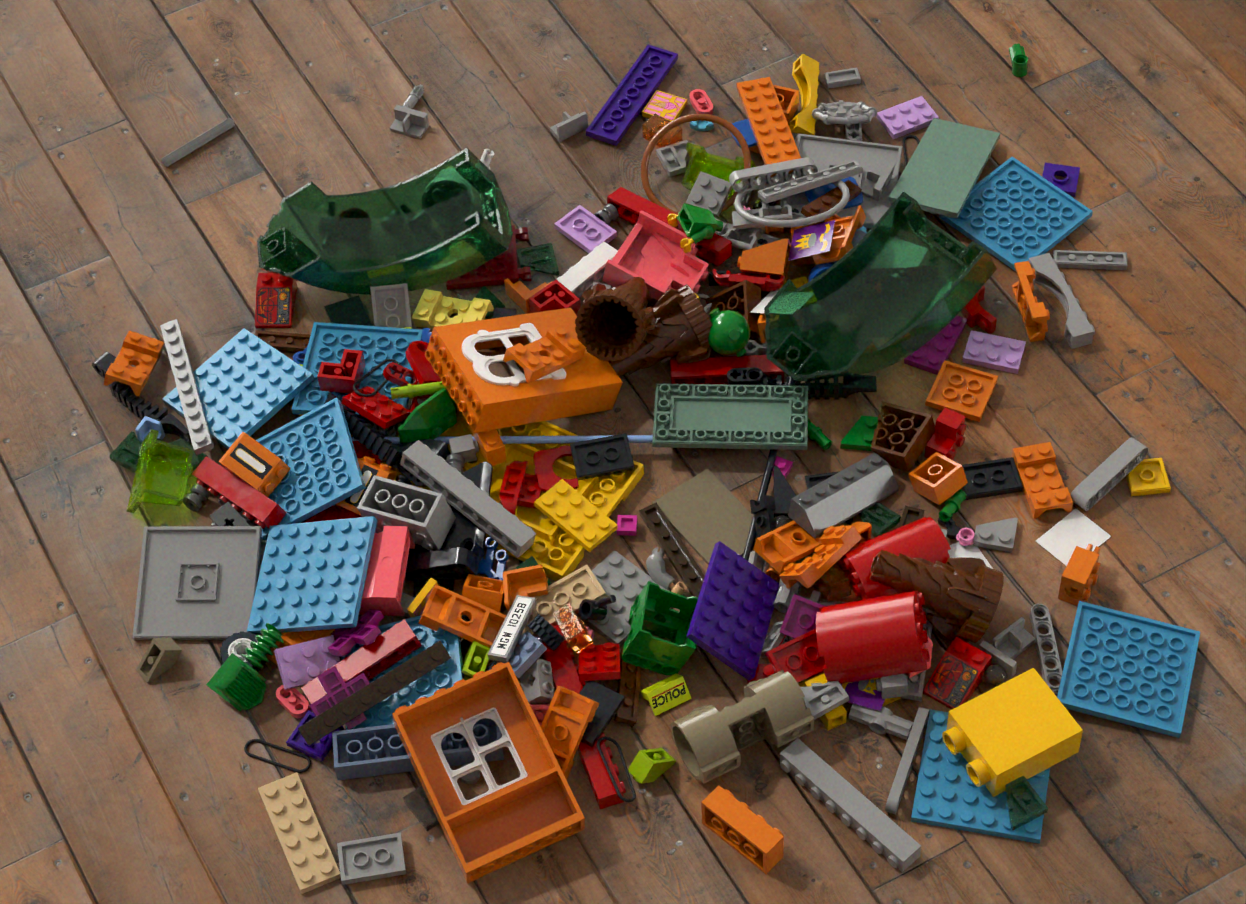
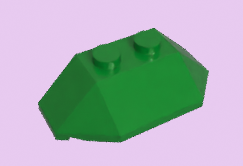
[398,388,457,443]

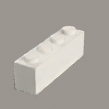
[557,242,618,298]

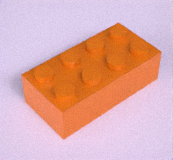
[701,785,784,874]

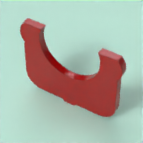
[533,445,579,492]

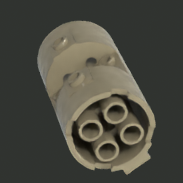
[671,670,814,784]

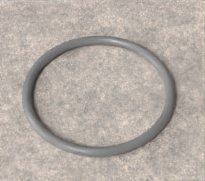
[734,180,850,228]

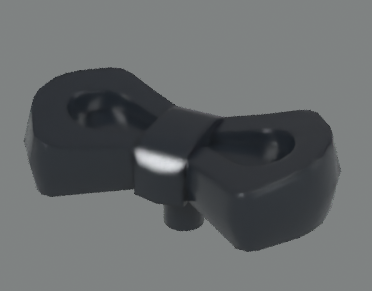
[937,516,961,539]

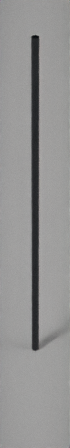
[743,321,810,561]

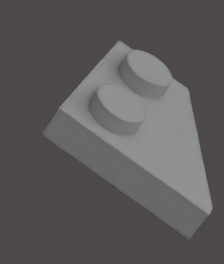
[656,140,688,177]
[973,518,1018,553]
[800,681,849,720]

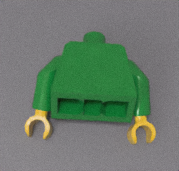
[667,203,723,253]

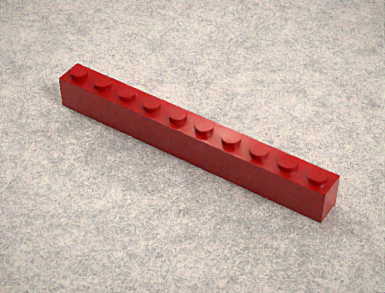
[536,625,626,810]

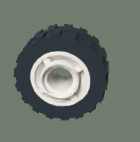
[220,631,265,672]

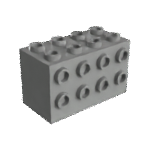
[357,475,456,550]

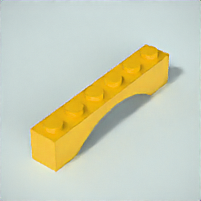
[788,54,820,135]

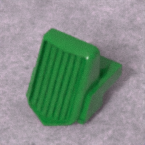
[206,653,266,712]

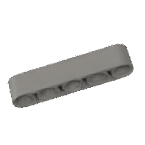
[729,157,818,193]
[1071,437,1149,511]

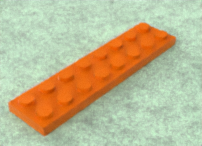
[736,77,801,177]

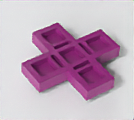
[327,609,384,657]
[309,666,370,730]

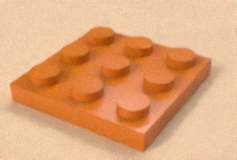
[925,360,998,422]

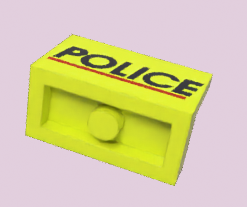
[640,674,692,716]

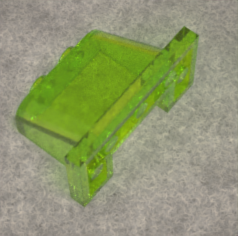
[682,142,757,200]
[127,429,194,513]

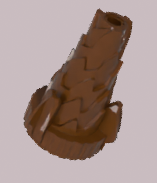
[575,277,656,362]
[608,284,713,377]
[869,550,1004,643]

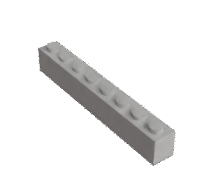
[400,440,536,558]
[780,738,921,872]

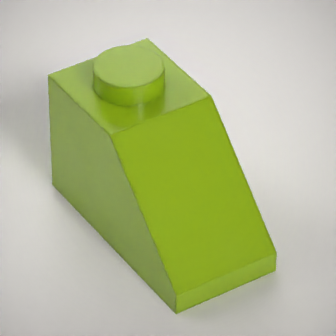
[462,641,490,677]
[628,748,676,784]

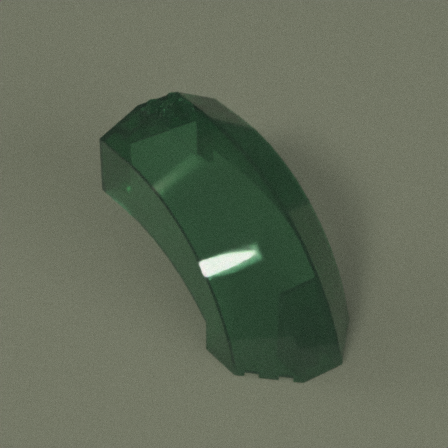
[257,148,513,295]
[764,191,997,382]

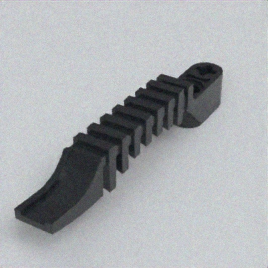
[92,352,192,445]
[727,367,877,400]
[324,393,429,488]

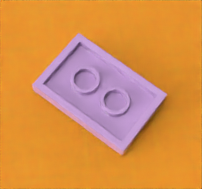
[876,96,939,139]
[554,205,617,253]
[962,330,1026,374]
[274,635,340,690]

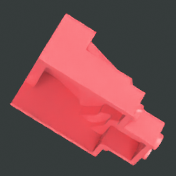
[602,210,709,300]
[359,526,415,616]

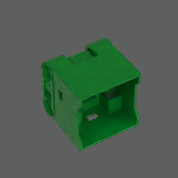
[622,581,698,676]

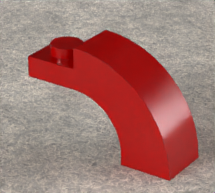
[960,277,997,334]

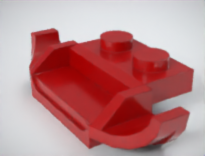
[713,269,786,291]
[499,460,542,515]

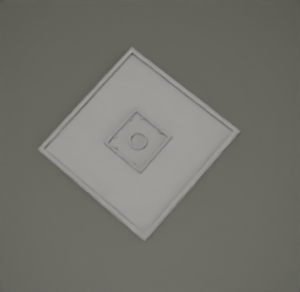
[787,133,903,231]
[132,526,262,640]

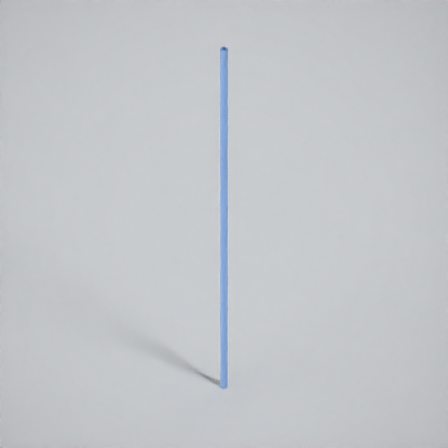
[351,435,653,444]

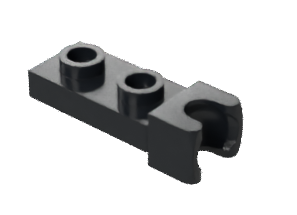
[750,495,776,538]

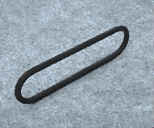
[244,739,311,773]

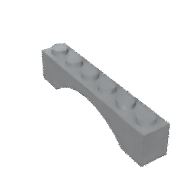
[1029,253,1095,349]

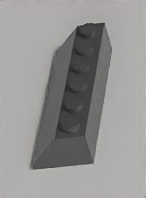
[788,453,899,538]

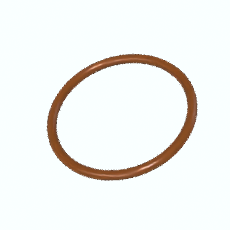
[641,114,751,216]

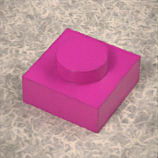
[772,456,793,479]
[617,515,638,536]

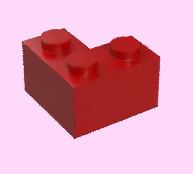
[528,279,581,316]
[317,349,366,394]
[925,407,967,460]

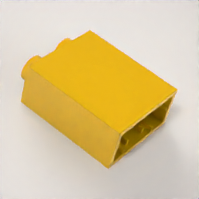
[942,668,1083,797]

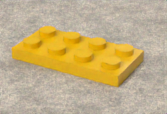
[534,479,618,552]

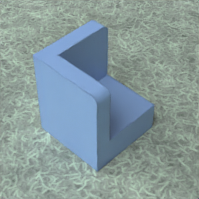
[135,416,165,447]

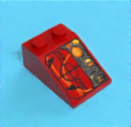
[255,272,297,328]
[923,637,992,709]

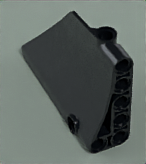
[404,462,493,581]

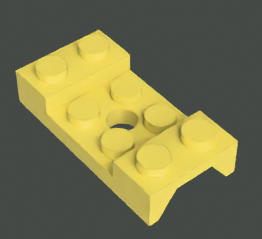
[412,289,494,330]

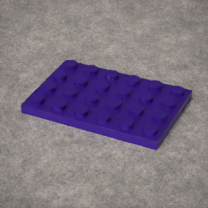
[686,541,779,680]

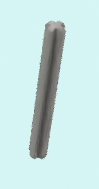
[161,118,235,167]

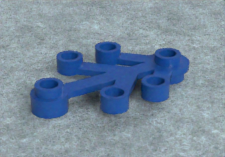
[465,536,509,581]

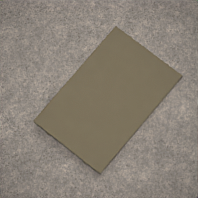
[652,469,757,565]

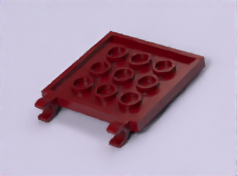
[444,225,532,290]

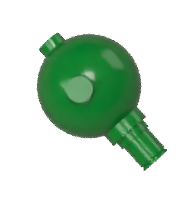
[708,308,750,357]

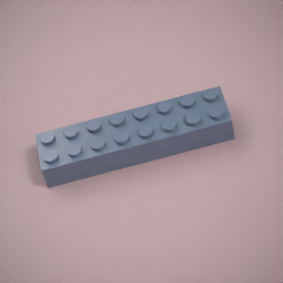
[332,718,504,780]

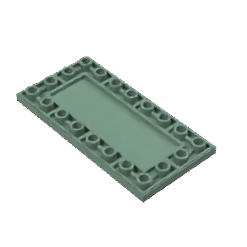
[888,118,1000,218]
[652,383,808,450]

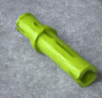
[390,381,446,400]

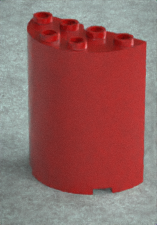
[836,517,951,600]
[816,591,930,684]

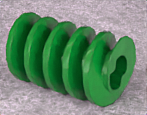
[241,623,284,669]

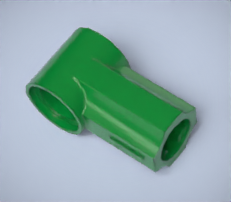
[1009,44,1028,77]

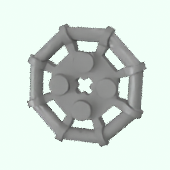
[812,100,877,126]

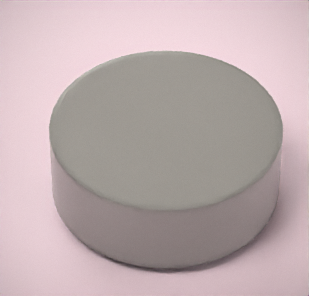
[460,762,481,784]

